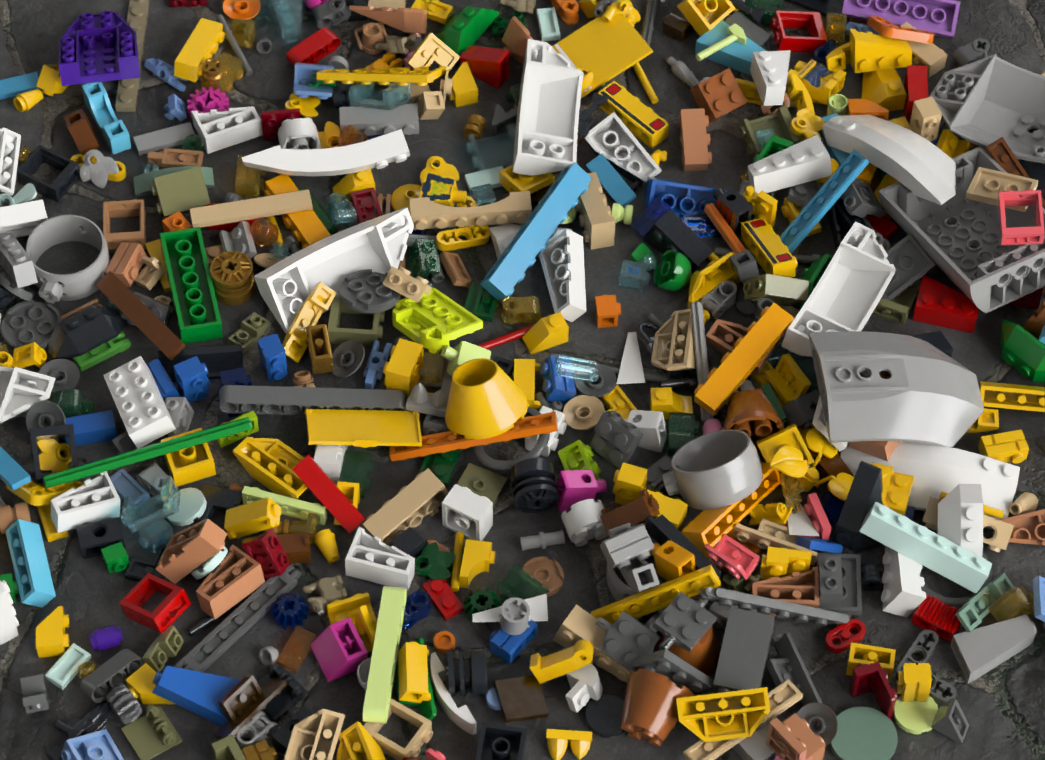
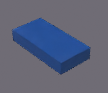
[796,536,843,554]

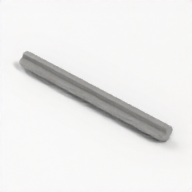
[690,302,714,422]

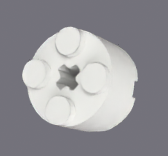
[278,118,321,150]
[561,499,608,547]

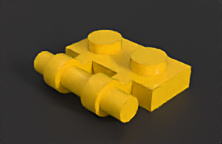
[743,186,778,228]

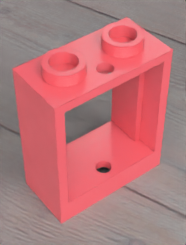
[998,189,1045,245]

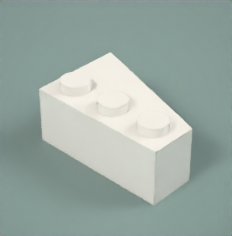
[750,50,791,106]
[51,471,120,533]

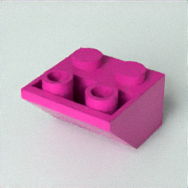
[310,617,368,682]

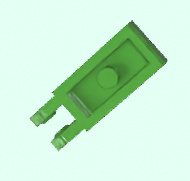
[72,331,131,372]

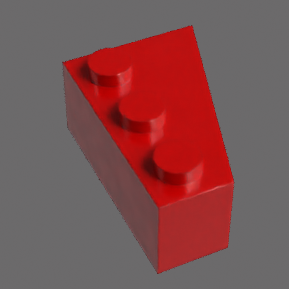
[913,275,979,334]

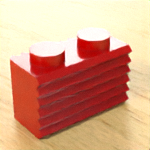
[912,594,962,643]

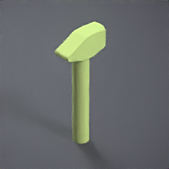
[696,24,747,61]

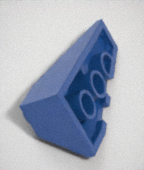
[644,177,729,220]

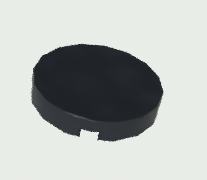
[585,695,624,738]

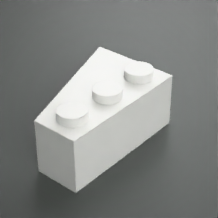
[192,106,263,154]
[314,445,348,485]
[345,527,415,591]

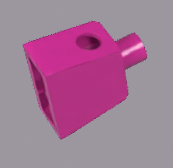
[557,470,607,512]

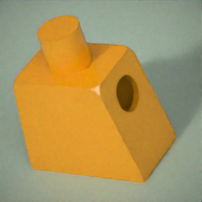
[649,540,696,582]

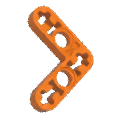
[867,15,935,44]

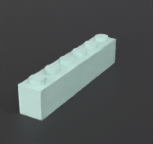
[860,501,992,593]

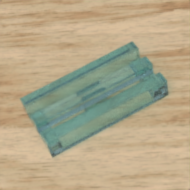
[555,355,599,382]

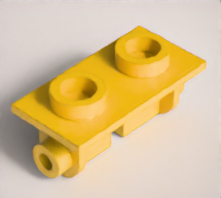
[748,502,793,525]

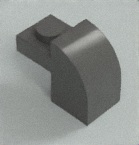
[20,672,49,714]

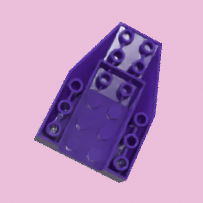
[59,11,140,86]

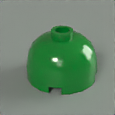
[654,249,692,292]

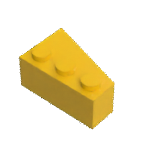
[849,28,912,73]

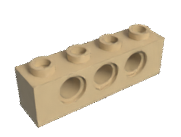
[922,496,1014,552]

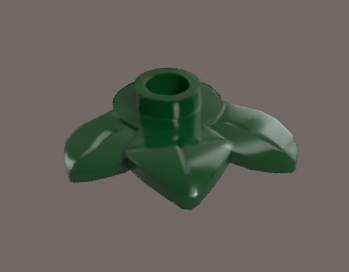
[415,542,455,580]

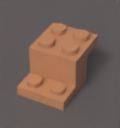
[766,713,826,760]

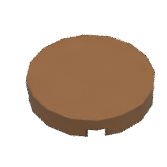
[520,556,564,597]

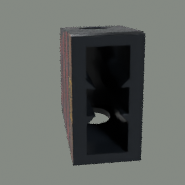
[713,188,753,236]

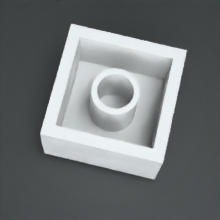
[442,484,493,541]

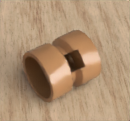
[0,502,31,535]

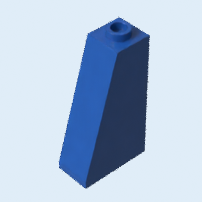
[152,666,241,726]

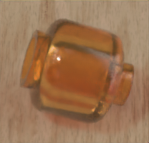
[250,218,279,247]

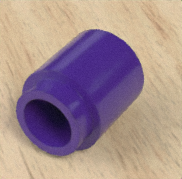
[89,624,123,651]

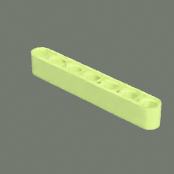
[363,586,407,724]

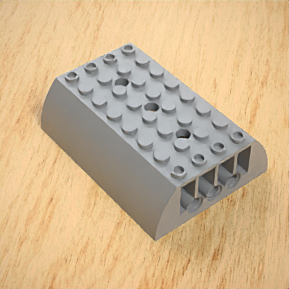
[879,147,1045,313]

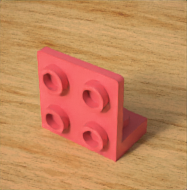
[779,493,831,547]

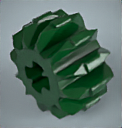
[464,587,500,625]

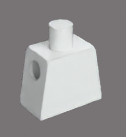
[624,410,667,453]

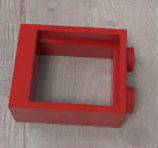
[770,10,827,53]
[904,65,929,121]
[119,573,191,634]

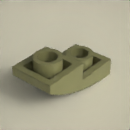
[227,312,270,354]
[142,625,184,673]

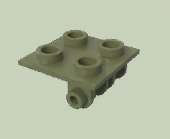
[121,705,183,760]

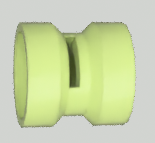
[827,94,848,116]
[611,203,634,225]

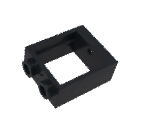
[17,145,80,202]
[29,424,78,485]

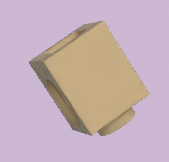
[416,91,445,120]

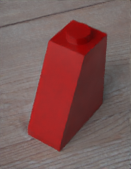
[459,45,510,89]

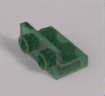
[408,238,441,279]
[495,564,549,600]

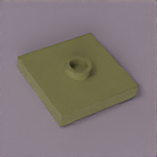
[457,463,508,507]

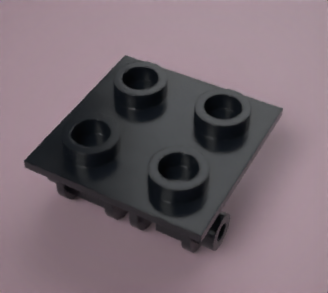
[257,663,309,721]

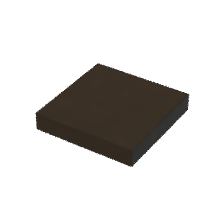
[493,675,549,723]

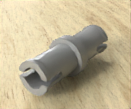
[520,530,565,551]

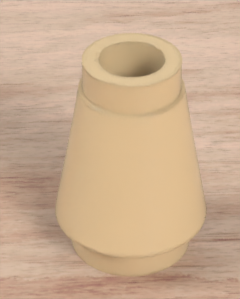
[1009,492,1038,516]

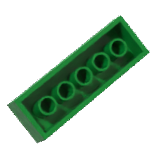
[160,227,223,344]

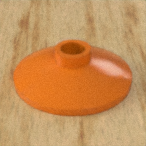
[223,0,261,21]

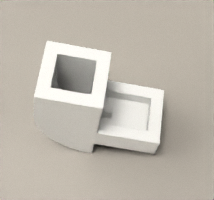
[565,663,603,713]

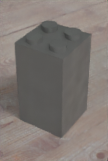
[713,607,775,694]

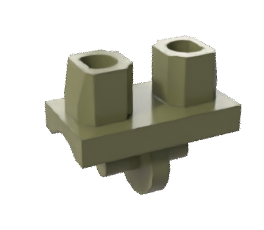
[723,563,762,593]

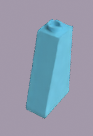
[695,20,766,76]

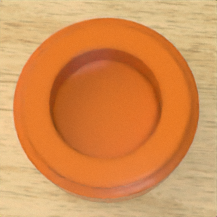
[433,631,455,654]

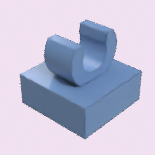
[164,94,187,121]

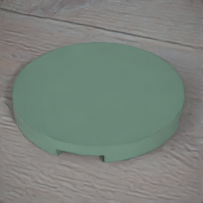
[830,707,898,760]

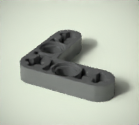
[896,629,956,706]

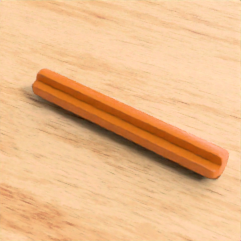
[704,203,746,254]

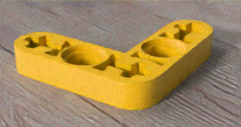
[435,196,490,251]
[6,480,84,506]

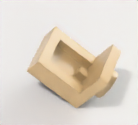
[134,255,165,290]

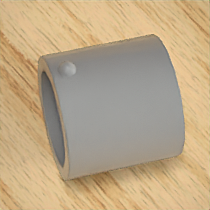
[499,597,530,635]

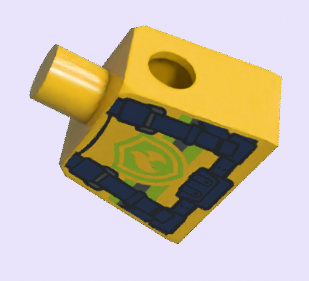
[419,172,467,207]

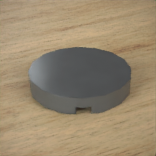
[0,272,35,301]

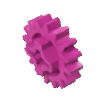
[187,86,229,119]

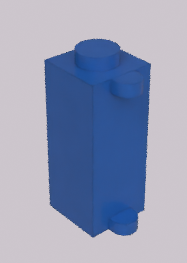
[61,410,117,446]

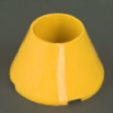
[445,358,528,439]

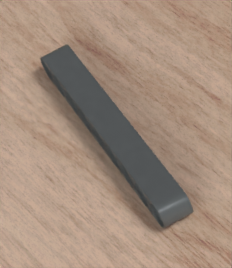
[219,385,407,415]

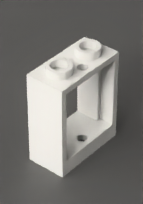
[0,199,47,238]

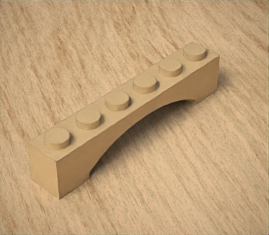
[409,191,532,230]

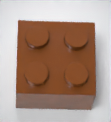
[690,68,747,123]

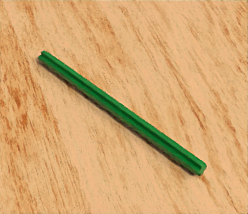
[43,417,252,488]

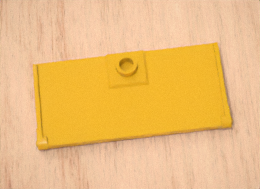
[304,409,422,448]

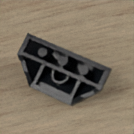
[45,305,127,359]

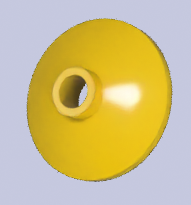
[391,184,422,214]

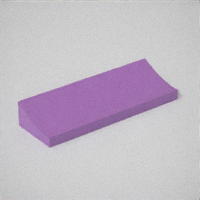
[841,0,960,39]

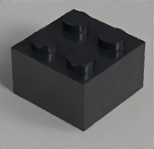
[475,722,527,760]

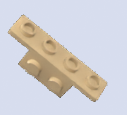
[733,518,818,566]

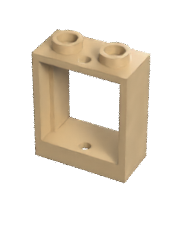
[363,699,433,760]

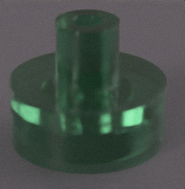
[183,134,203,151]

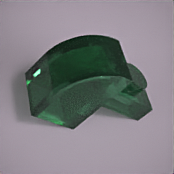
[46,389,95,420]

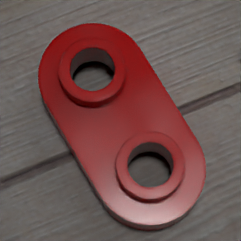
[825,619,866,653]

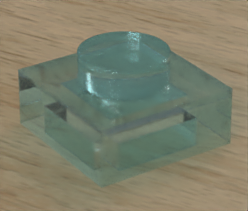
[754,128,775,150]
[471,183,496,206]

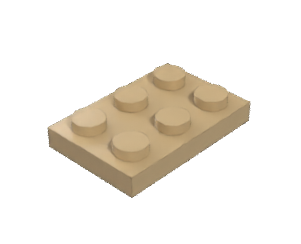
[966,167,1038,212]

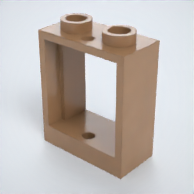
[103,199,146,252]

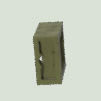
[743,274,809,307]
[327,298,385,346]

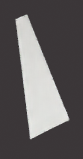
[616,332,645,384]

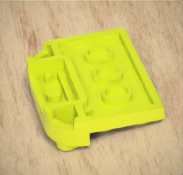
[392,288,483,354]

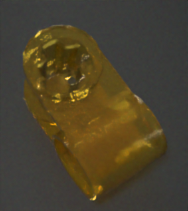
[501,296,542,324]

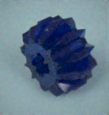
[271,592,309,630]

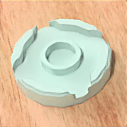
[164,488,207,526]
[190,546,228,580]

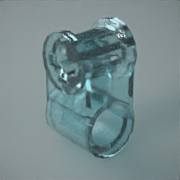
[327,193,357,225]

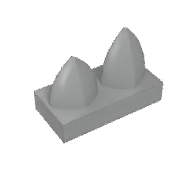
[406,383,448,418]

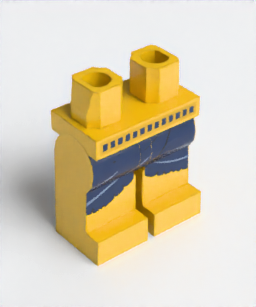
[787,59,847,105]

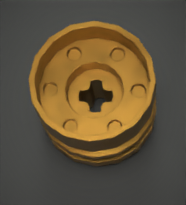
[210,251,255,306]

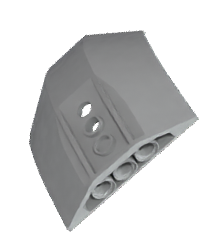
[929,54,1045,164]
[808,331,984,448]

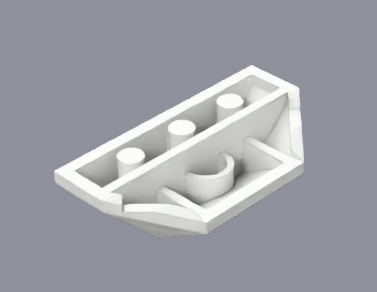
[0,127,21,196]
[937,484,983,557]

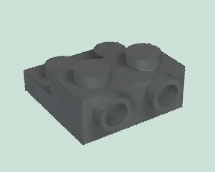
[840,178,885,218]
[589,411,643,469]

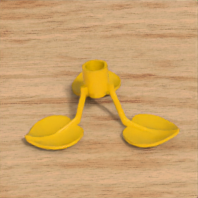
[770,428,854,502]

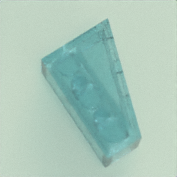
[268,0,303,44]

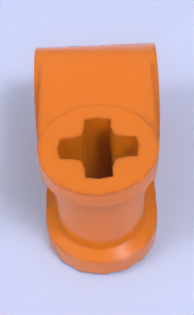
[551,0,579,25]

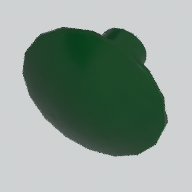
[491,12,529,38]

